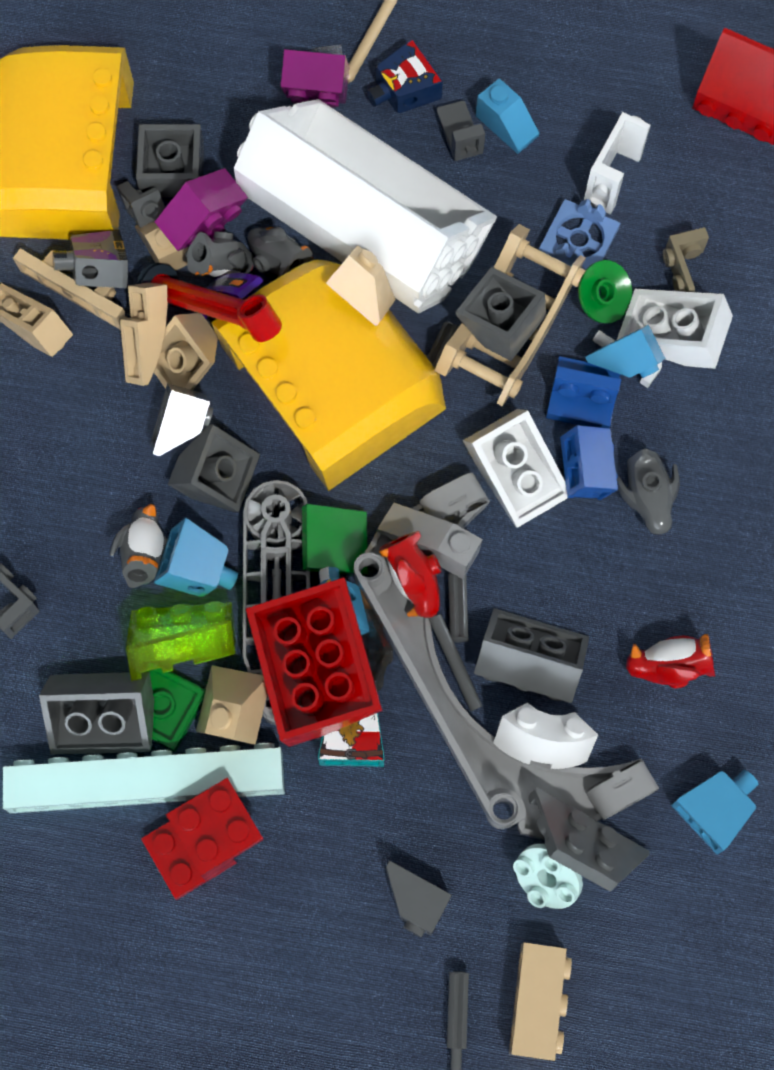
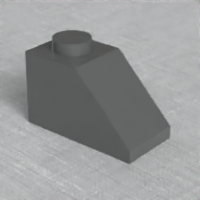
[386,861,452,938]

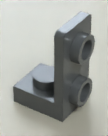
[437,101,485,161]
[0,563,40,639]

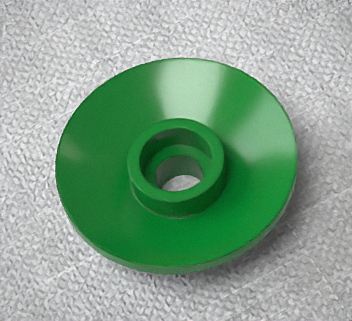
[578,260,632,324]

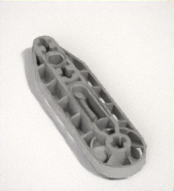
[243,480,310,725]

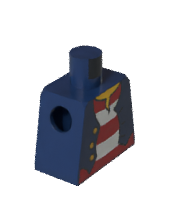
[367,39,443,113]

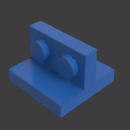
[546,356,621,429]

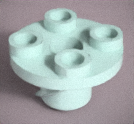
[513,844,583,909]

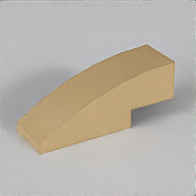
[120,283,168,386]

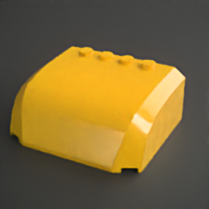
[0,45,134,240]
[211,259,446,491]

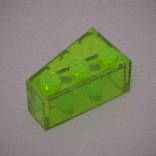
[126,601,236,681]

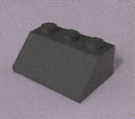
[474,608,589,703]
[39,672,154,755]

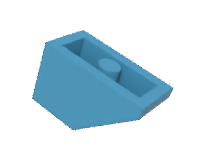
[476,78,539,154]
[585,324,666,378]

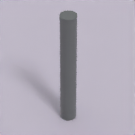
[429,614,482,712]

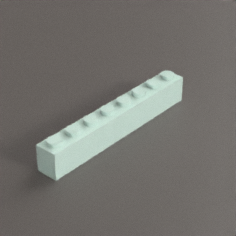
[3,743,285,813]

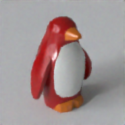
[379,531,442,618]
[626,634,716,688]

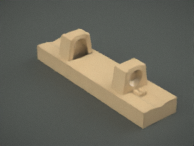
[13,249,127,330]

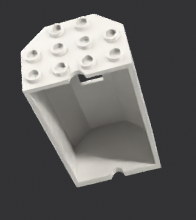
[234,99,497,314]

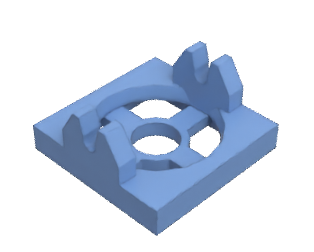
[539,199,621,270]

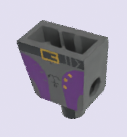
[53,230,128,288]

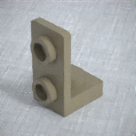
[663,227,709,292]

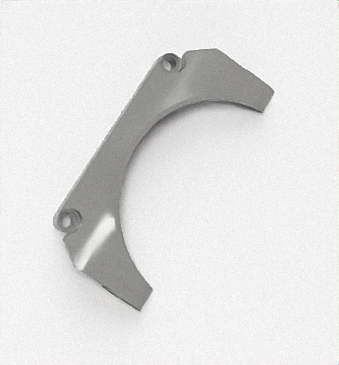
[354,473,659,840]

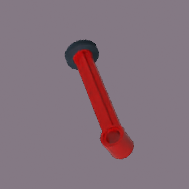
[136,263,282,342]

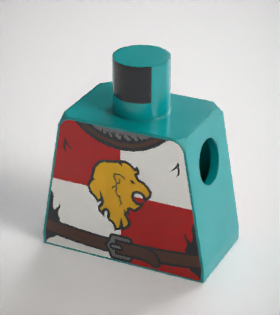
[318,713,384,767]

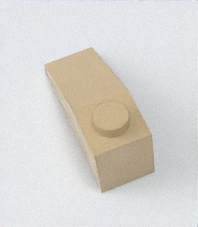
[0,283,73,357]

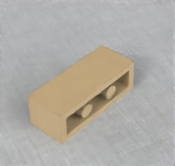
[509,942,572,1061]

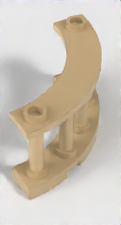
[434,224,586,406]

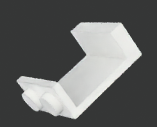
[584,112,651,214]

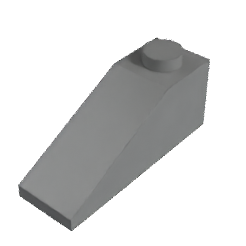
[377,503,483,579]

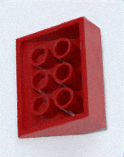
[692,28,774,145]
[246,577,383,747]

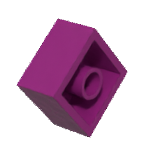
[281,49,350,108]
[155,168,248,251]

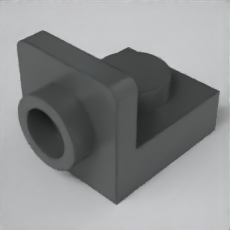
[117,181,165,228]

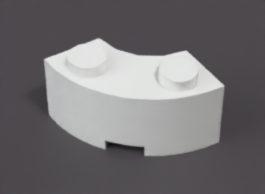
[493,703,598,769]

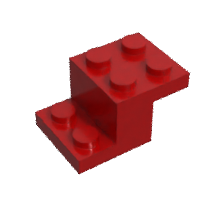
[141,778,264,900]

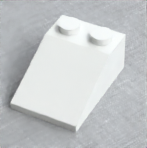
[617,289,733,369]
[463,409,567,528]

